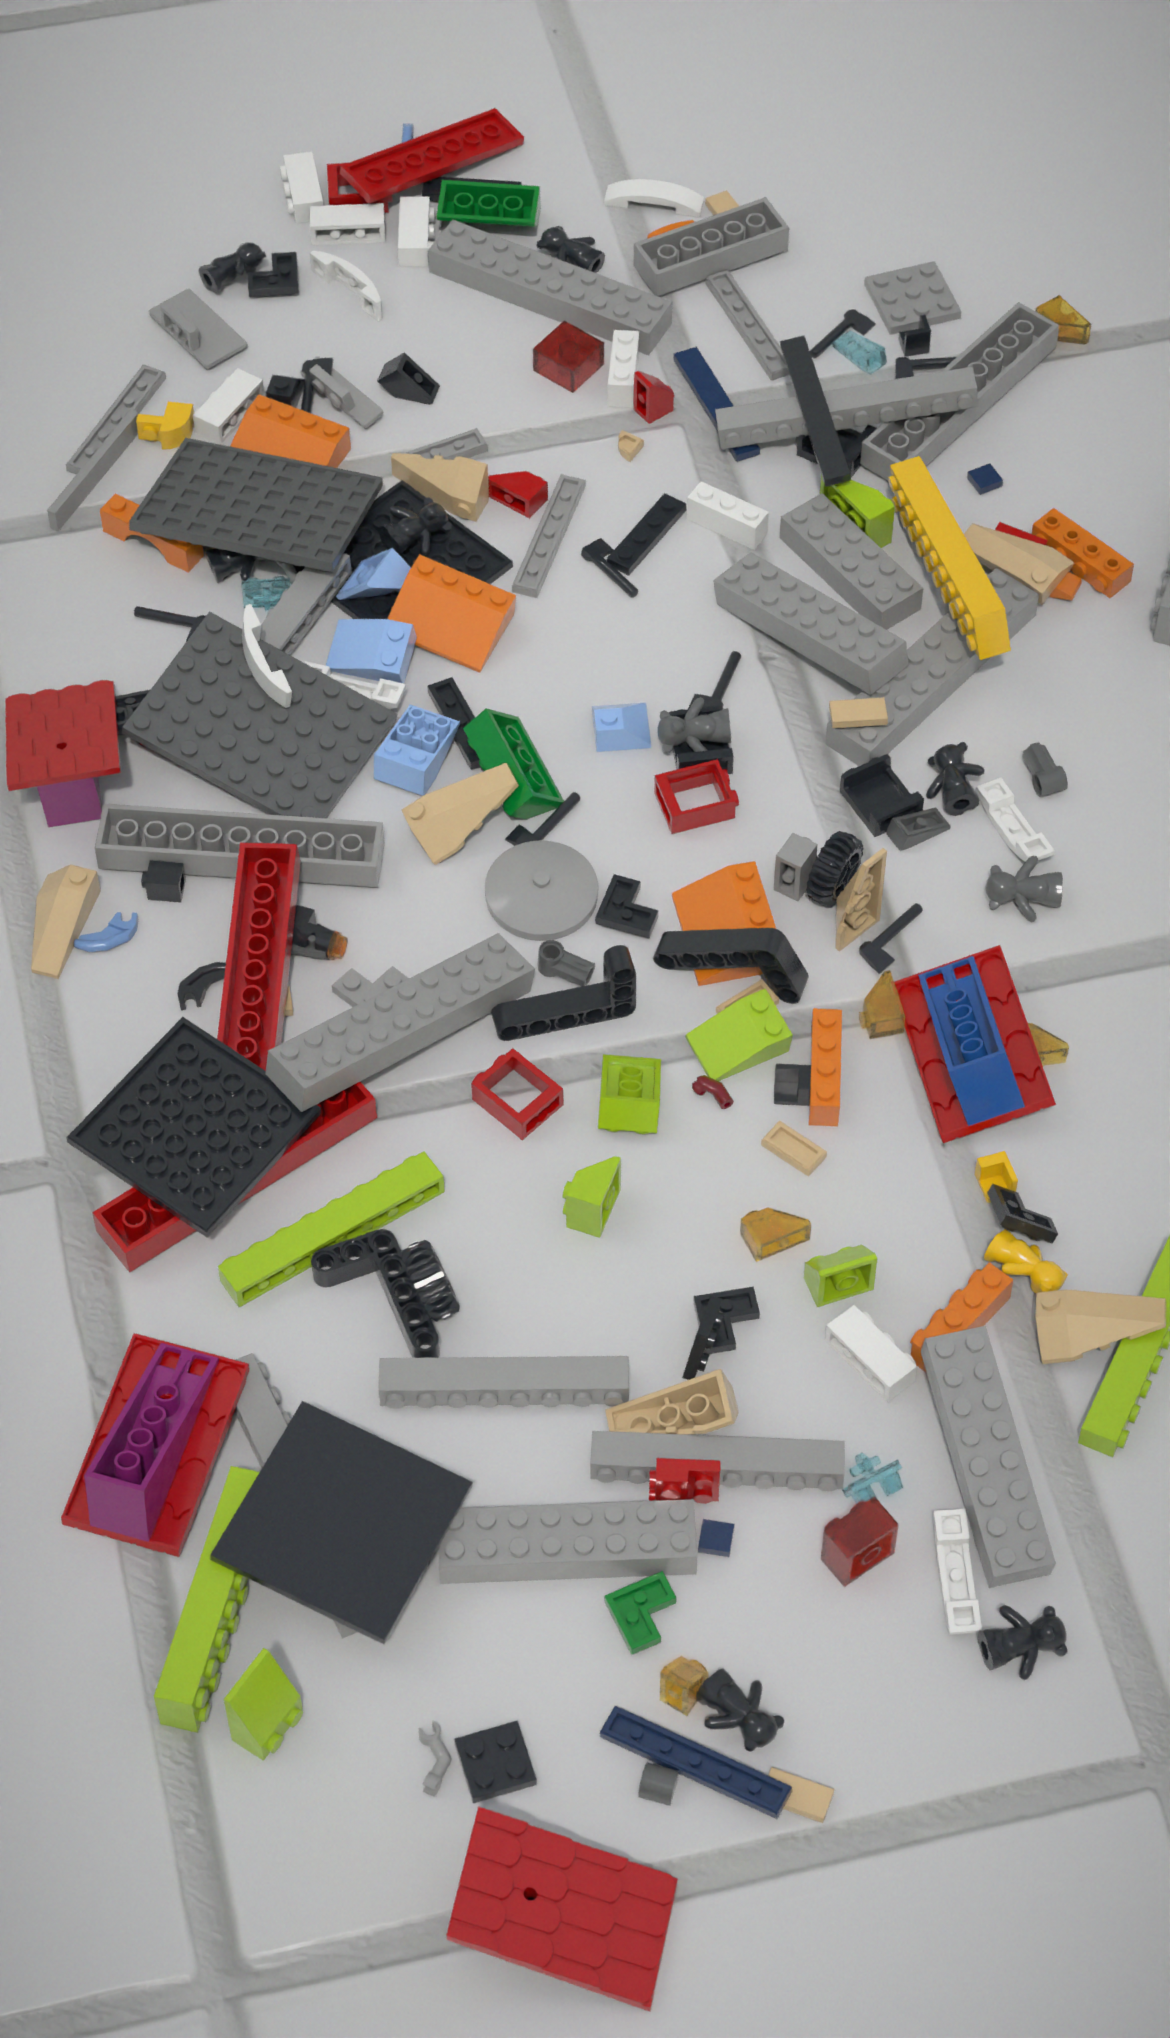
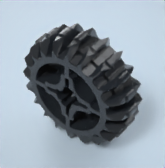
[806,831,864,907]
[402,1240,460,1322]

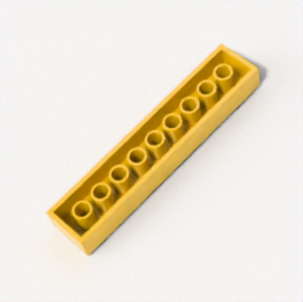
[888,456,1011,660]

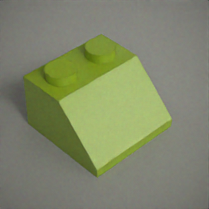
[562,1156,621,1238]
[804,1245,878,1307]

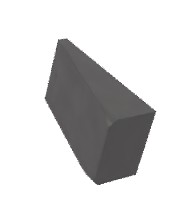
[886,807,951,851]

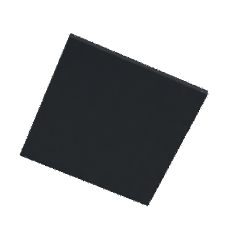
[293,480,513,619]
[67,1017,322,1237]
[210,1401,473,1644]

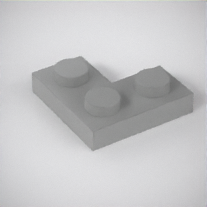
[332,966,409,1007]

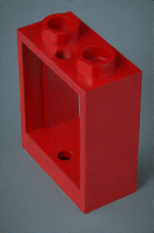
[327,163,393,213]
[654,759,739,834]
[471,1048,564,1140]

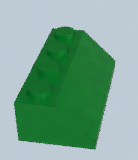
[436,180,541,227]
[463,708,564,820]

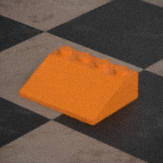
[230,394,351,468]
[388,554,516,673]
[672,861,776,986]

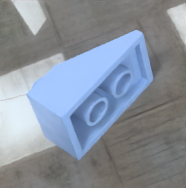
[326,619,417,684]

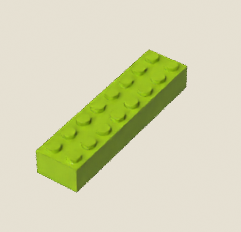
[154,1466,259,1733]

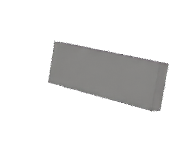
[406,428,488,460]

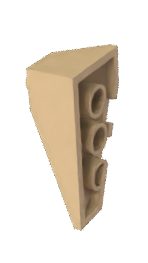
[391,453,489,522]
[964,523,1074,605]
[401,763,519,865]
[835,848,887,952]
[31,864,101,979]
[1035,1289,1167,1364]
[605,1369,739,1434]

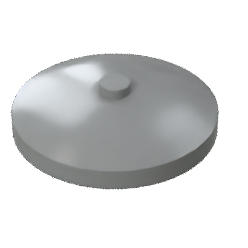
[485,840,598,941]

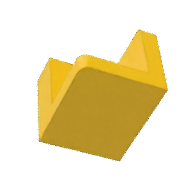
[974,1151,1018,1203]

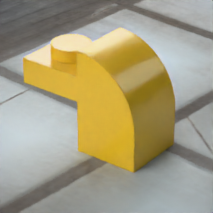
[136,402,194,449]

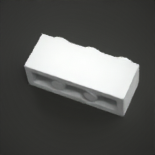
[280,152,323,223]
[398,197,435,267]
[310,203,385,245]
[608,330,639,408]
[193,368,264,445]
[687,481,769,550]
[825,1305,917,1403]

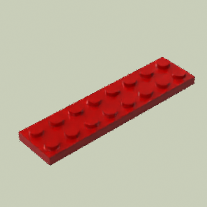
[340,108,524,203]

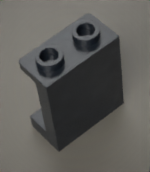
[795,425,877,478]
[669,706,734,774]
[840,754,924,837]

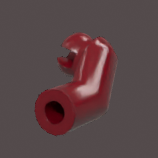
[692,1075,734,1109]

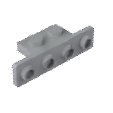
[300,356,383,428]

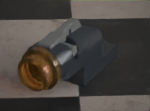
[291,905,348,960]

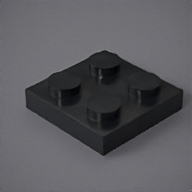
[454,1720,537,1804]

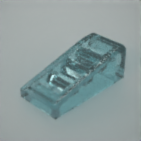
[832,330,887,375]

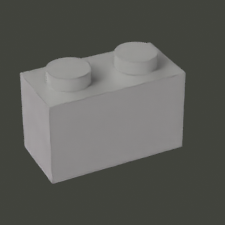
[774,833,818,901]

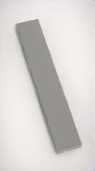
[705,270,789,381]
[66,364,166,474]
[47,409,139,531]
[512,474,586,598]

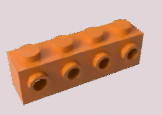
[1032,508,1134,598]
[910,1262,1013,1373]

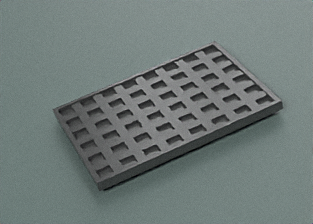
[129,438,383,572]
[122,611,397,818]

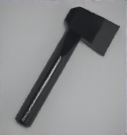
[810,309,876,358]
[895,357,956,379]
[301,358,333,413]
[581,538,639,597]
[134,606,206,642]
[688,651,741,709]
[505,792,581,846]
[859,903,923,974]

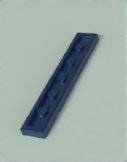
[673,346,760,462]
[600,1706,792,1819]

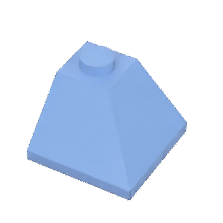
[336,548,411,600]
[592,703,651,752]

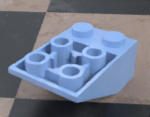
[374,705,460,796]

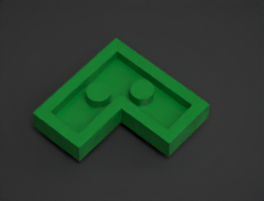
[604,1571,677,1655]

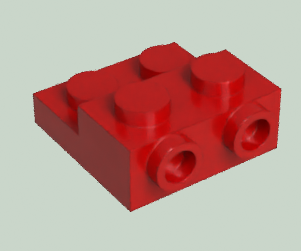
[649,1458,721,1504]

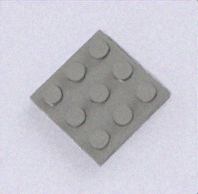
[864,261,961,335]

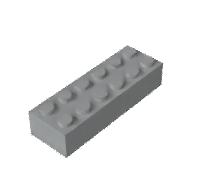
[634,197,789,296]
[780,493,923,630]

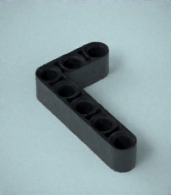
[653,928,809,1004]
[491,945,636,1041]
[311,1229,440,1358]

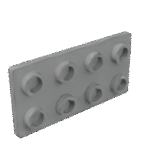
[149,289,247,369]

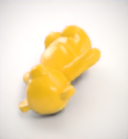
[984,1229,1068,1294]

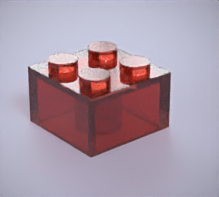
[533,320,604,393]
[821,1496,899,1587]

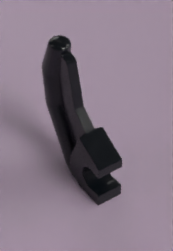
[177,962,226,1011]

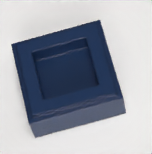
[967,463,1003,495]
[698,1519,735,1557]

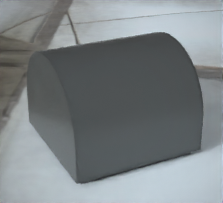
[638,1763,679,1806]

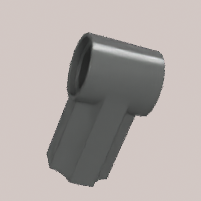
[1022,742,1068,797]
[537,940,595,986]

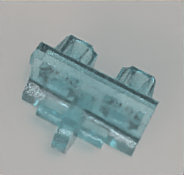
[241,576,290,611]
[842,1453,904,1510]

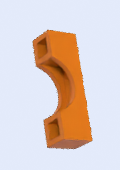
[100,493,204,573]
[809,1008,842,1127]

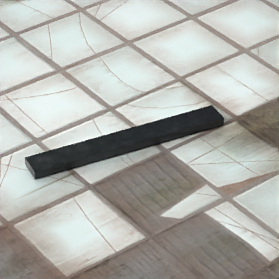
[780,335,851,487]

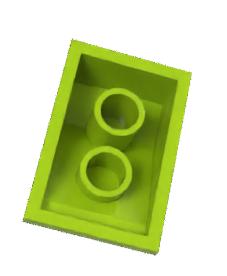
[820,475,895,548]
[685,988,793,1081]
[598,1054,661,1134]
[223,1648,303,1761]

